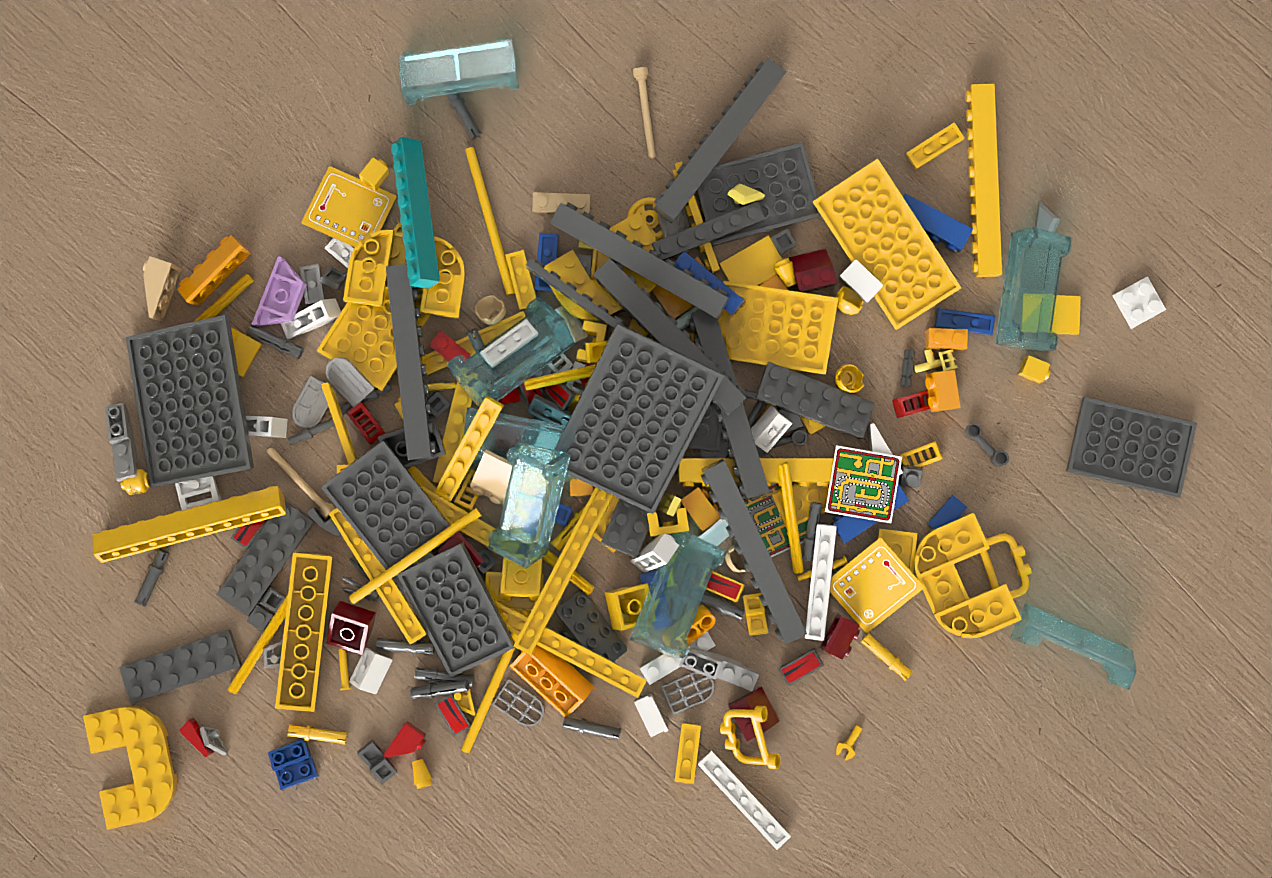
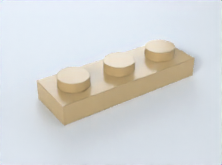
[532,192,590,214]

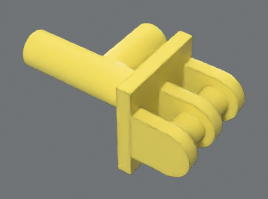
[914,349,958,373]

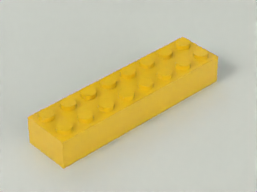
[275,552,332,712]

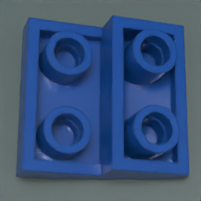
[268,739,319,790]

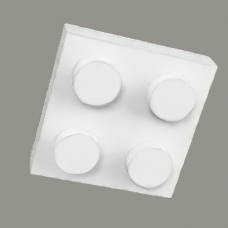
[1112,276,1166,329]

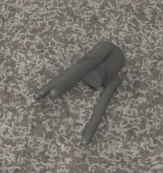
[342,558,379,601]

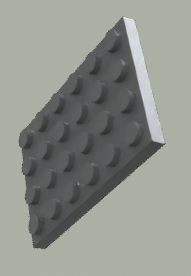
[697,142,822,246]
[1066,397,1197,498]
[321,440,451,578]
[397,542,515,677]

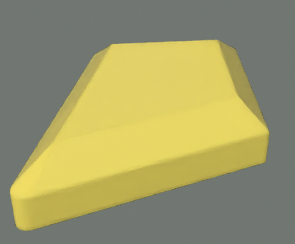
[727,184,765,205]

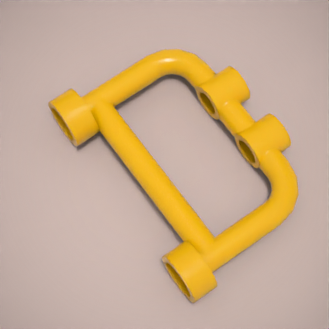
[980,533,1032,598]
[720,706,781,769]

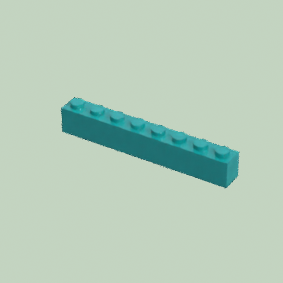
[391,137,440,289]

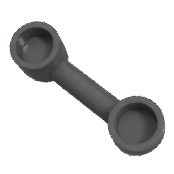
[965,423,1009,466]
[756,429,807,456]

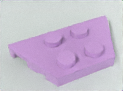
[252,256,307,327]

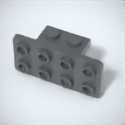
[555,590,627,662]

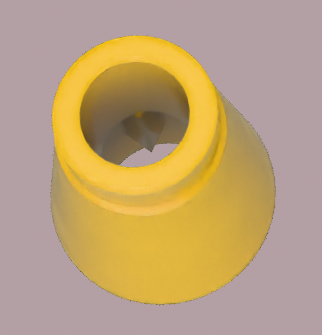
[774,257,797,287]
[412,759,433,789]

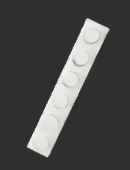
[805,524,837,641]
[697,750,791,850]

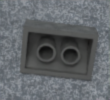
[378,416,446,468]

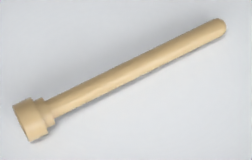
[633,67,656,159]
[267,448,336,519]

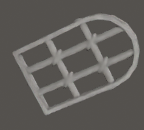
[661,672,714,715]
[491,679,544,726]

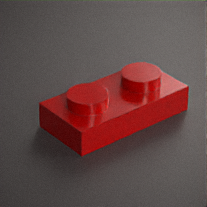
[429,330,471,369]

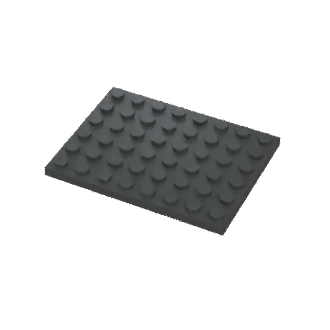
[126,315,254,488]
[547,323,724,514]

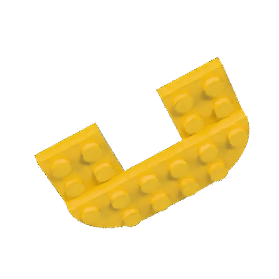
[544,211,657,322]
[343,230,466,318]
[914,513,1022,638]
[83,706,177,830]

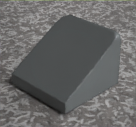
[259,585,286,613]

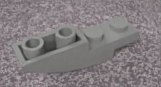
[105,403,138,482]
[679,647,760,692]

